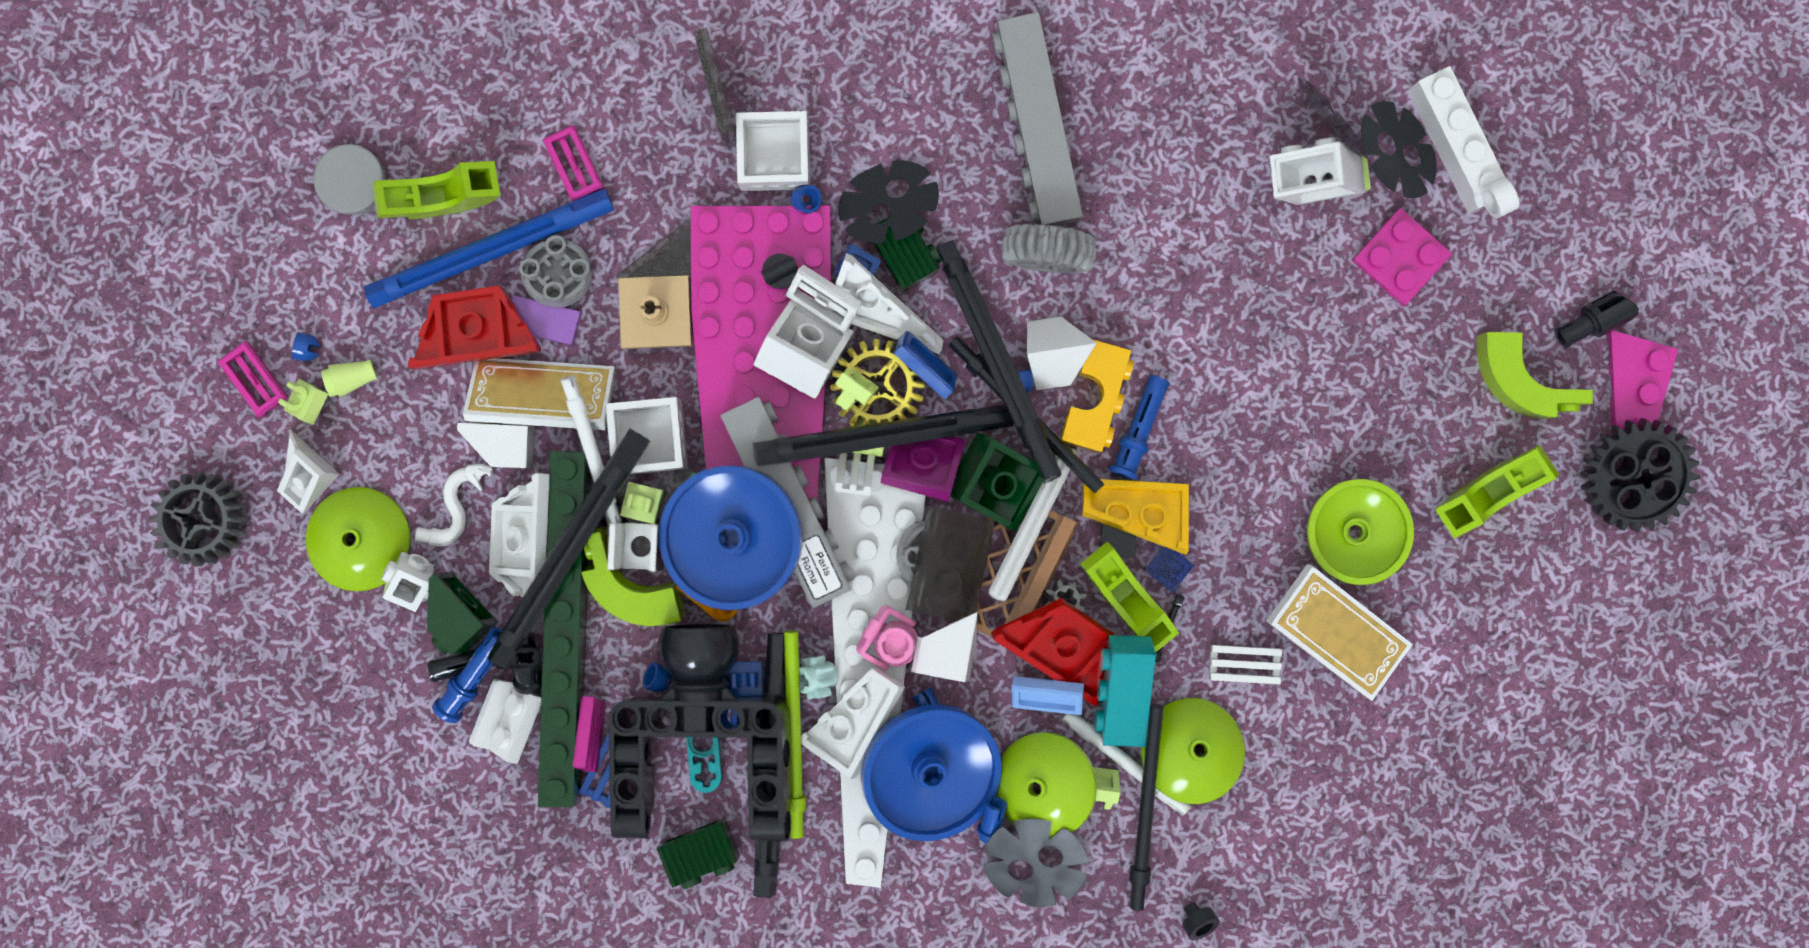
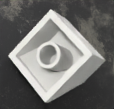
[753,300,854,399]

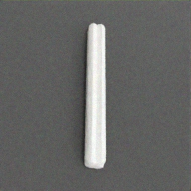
[989,446,1077,601]

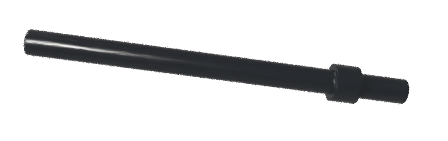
[949,336,1105,494]
[1129,704,1164,911]

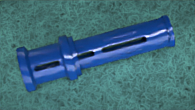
[1108,375,1170,481]
[432,627,502,723]

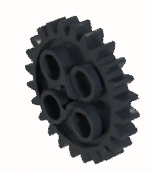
[1580,418,1700,532]

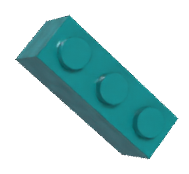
[1094,635,1156,747]

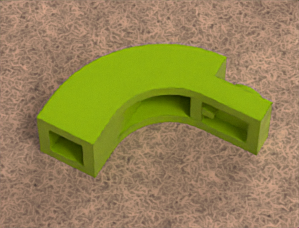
[372,161,500,220]
[1477,332,1593,419]
[581,526,685,626]

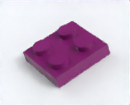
[880,436,965,502]

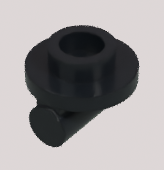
[760,254,798,289]

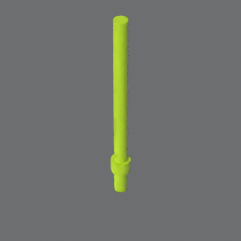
[784,630,807,839]

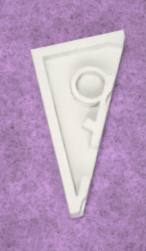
[827,253,944,354]

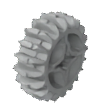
[1001,224,1097,274]

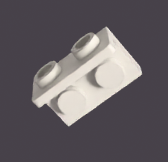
[469,678,541,764]

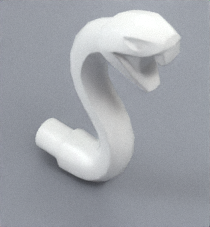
[415,464,493,547]

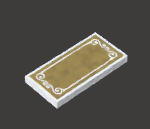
[463,358,616,430]
[1266,564,1413,701]

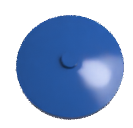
[659,465,803,610]
[861,704,1002,841]

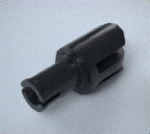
[1554,290,1639,348]

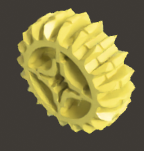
[830,339,925,426]

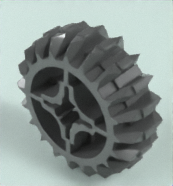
[148,472,250,567]

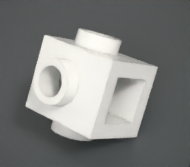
[381,551,434,612]

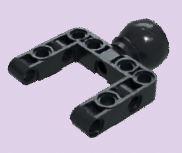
[609,624,791,841]

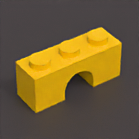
[1060,339,1134,453]

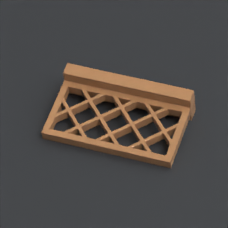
[941,501,1079,637]

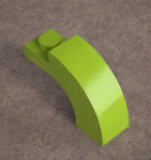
[1435,445,1559,539]
[1080,542,1179,653]

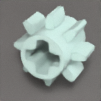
[799,655,838,699]

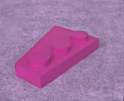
[1607,330,1678,436]

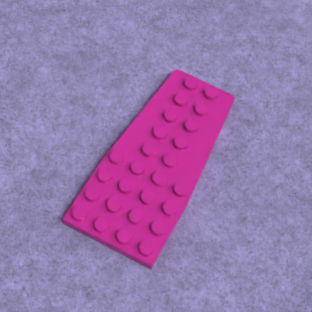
[690,206,831,500]

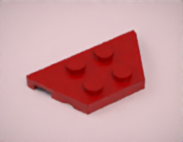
[408,285,541,370]
[991,598,1114,706]

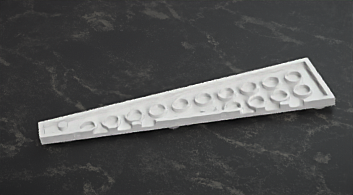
[825,458,925,888]

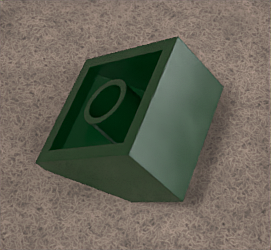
[950,432,1043,532]
[427,572,499,656]

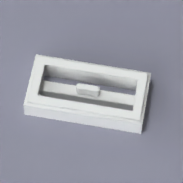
[785,264,863,333]
[835,453,875,496]
[1209,645,1282,684]

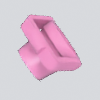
[856,605,918,671]

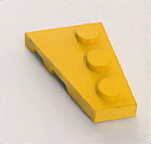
[1082,479,1189,555]

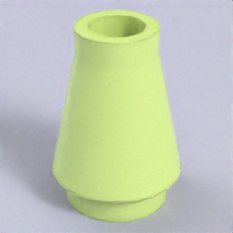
[321,359,377,398]

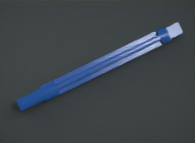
[364,188,615,309]

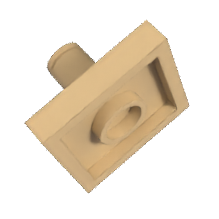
[618,275,692,349]

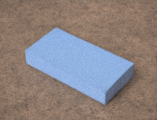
[1012,676,1084,715]

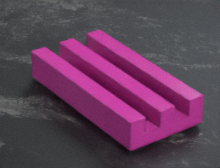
[542,124,604,201]
[217,341,289,418]
[573,696,606,772]

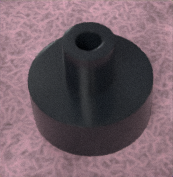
[1182,902,1220,941]

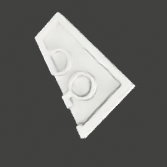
[801,668,905,779]

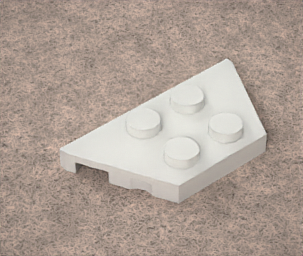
[489,473,550,598]

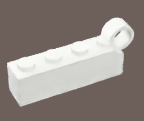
[1408,66,1519,219]

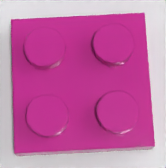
[1351,208,1452,307]

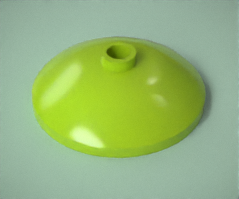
[1307,479,1414,585]
[306,487,411,591]
[1140,698,1245,804]
[996,732,1097,839]

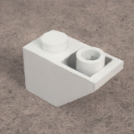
[457,421,535,468]

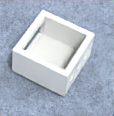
[736,111,810,191]
[1270,138,1365,205]
[606,397,688,475]

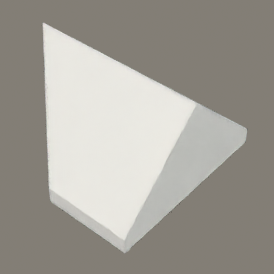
[1027,316,1097,390]
[277,429,339,514]
[911,612,977,682]

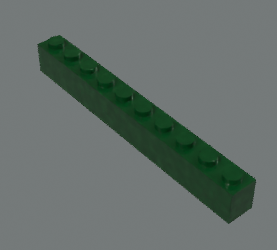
[538,451,592,808]

